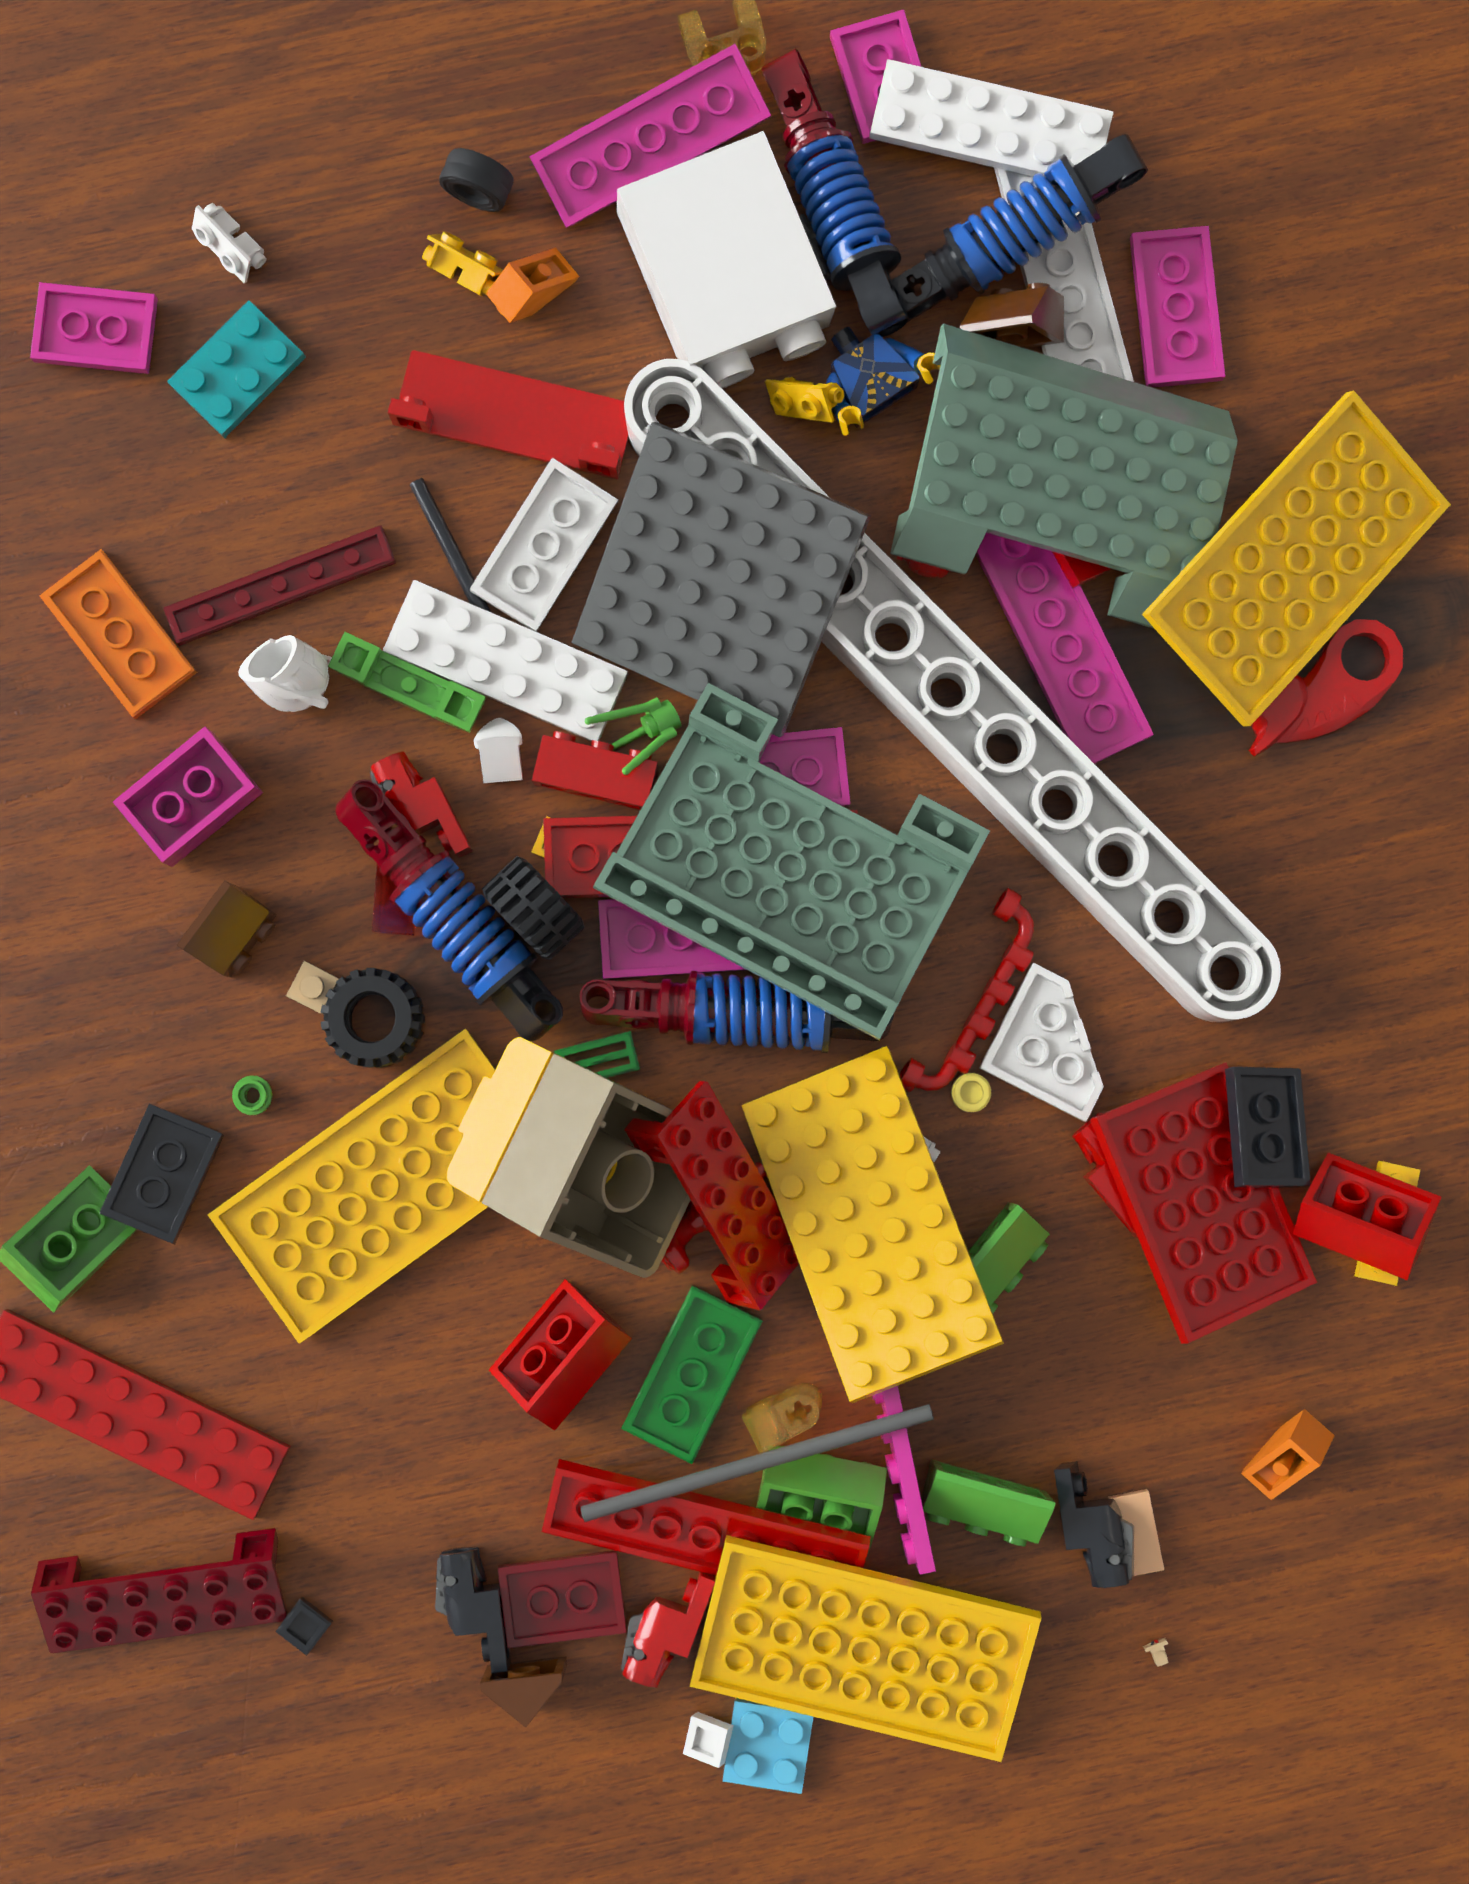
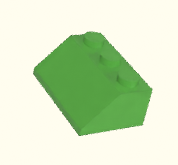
[968,1202,1050,1313]
[756,1444,887,1553]
[921,1459,1056,1547]

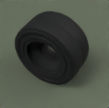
[439,148,514,212]

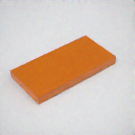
[39,549,198,719]

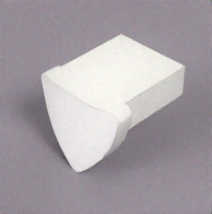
[474,718,523,783]

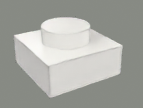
[683,1712,734,1768]

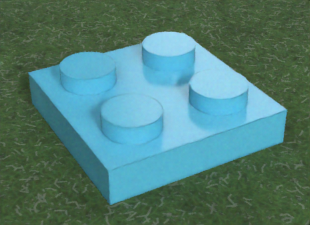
[723,1698,813,1794]

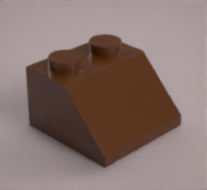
[960,283,1064,348]
[177,880,277,978]

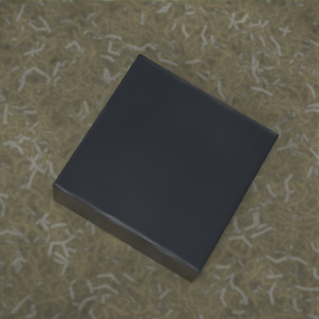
[275,1597,333,1656]

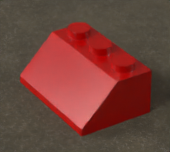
[1293,1152,1442,1280]
[489,1279,632,1431]

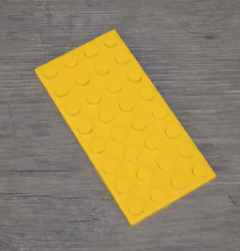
[1142,391,1451,726]
[208,1029,496,1344]
[741,1046,1004,1403]
[690,1535,1042,1762]

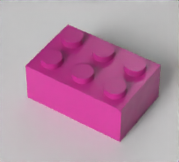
[113,726,263,867]

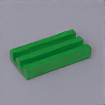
[554,1031,640,1078]

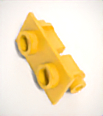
[422,231,503,296]
[765,377,844,423]

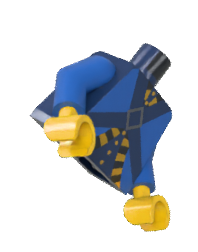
[826,326,940,436]

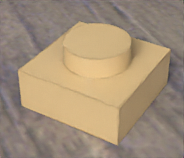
[286,961,339,1014]

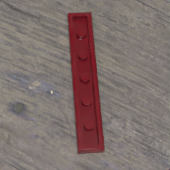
[163,525,396,646]

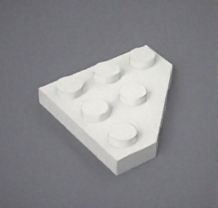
[979,963,1104,1122]

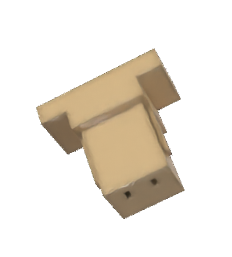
[1143,1638,1169,1667]

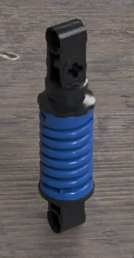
[877,134,1148,337]

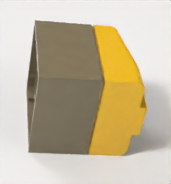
[447,1037,690,1278]

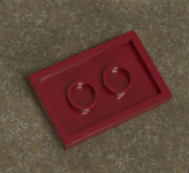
[498,1550,627,1649]

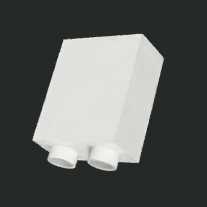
[617,131,836,388]

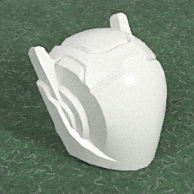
[238,635,332,712]

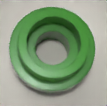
[232,1076,273,1115]

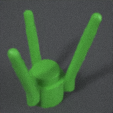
[584,697,681,775]

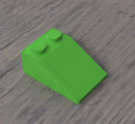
[0,1165,138,1313]

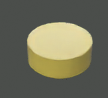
[951,1073,991,1112]

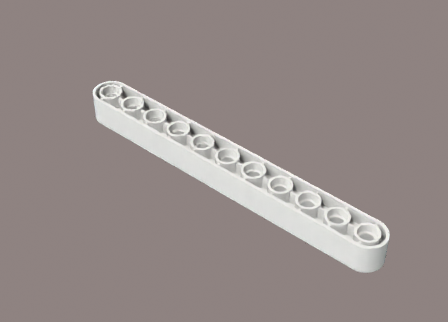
[624,359,1281,1022]

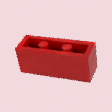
[532,731,658,810]

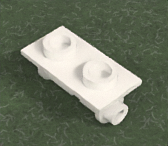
[192,203,267,283]

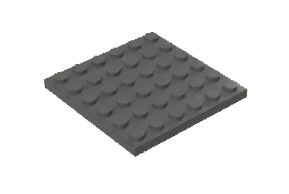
[571,422,871,738]

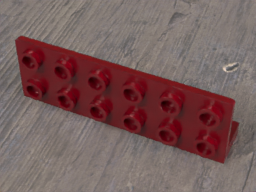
[31,1528,287,1653]

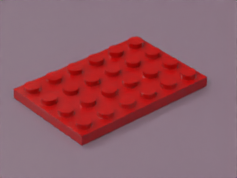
[1090,1062,1317,1344]

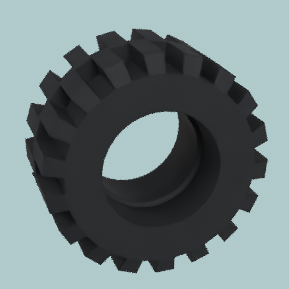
[482,856,585,960]
[321,968,425,1068]

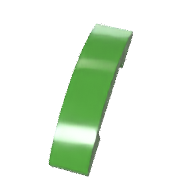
[328,632,486,733]

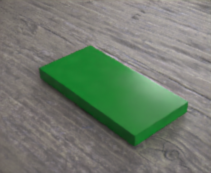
[621,1285,763,1464]

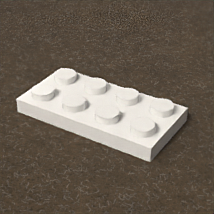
[470,458,618,632]

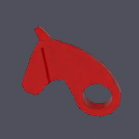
[1248,619,1403,757]

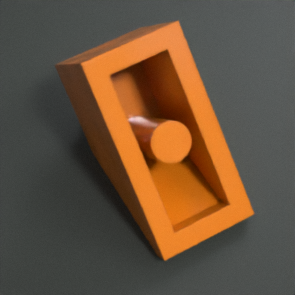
[486,247,580,323]
[1241,1409,1335,1500]

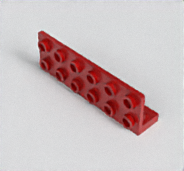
[387,350,629,480]
[624,1081,799,1311]

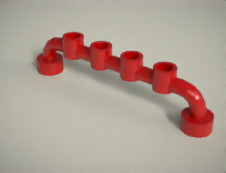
[899,888,1034,1093]

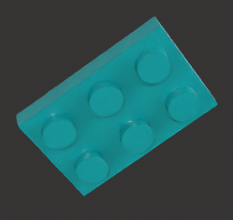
[167,300,306,439]

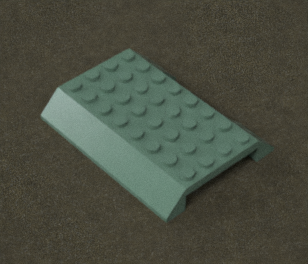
[890,324,1238,628]
[593,683,990,1040]

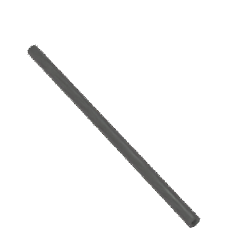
[581,1404,934,1522]

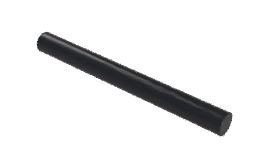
[409,478,492,613]

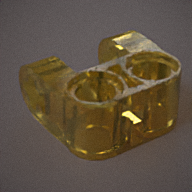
[677,0,766,76]
[741,1383,823,1454]

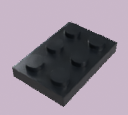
[1225,1066,1311,1188]
[99,1104,224,1245]

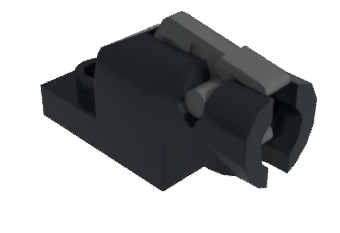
[1054,1461,1134,1588]
[435,1547,511,1673]

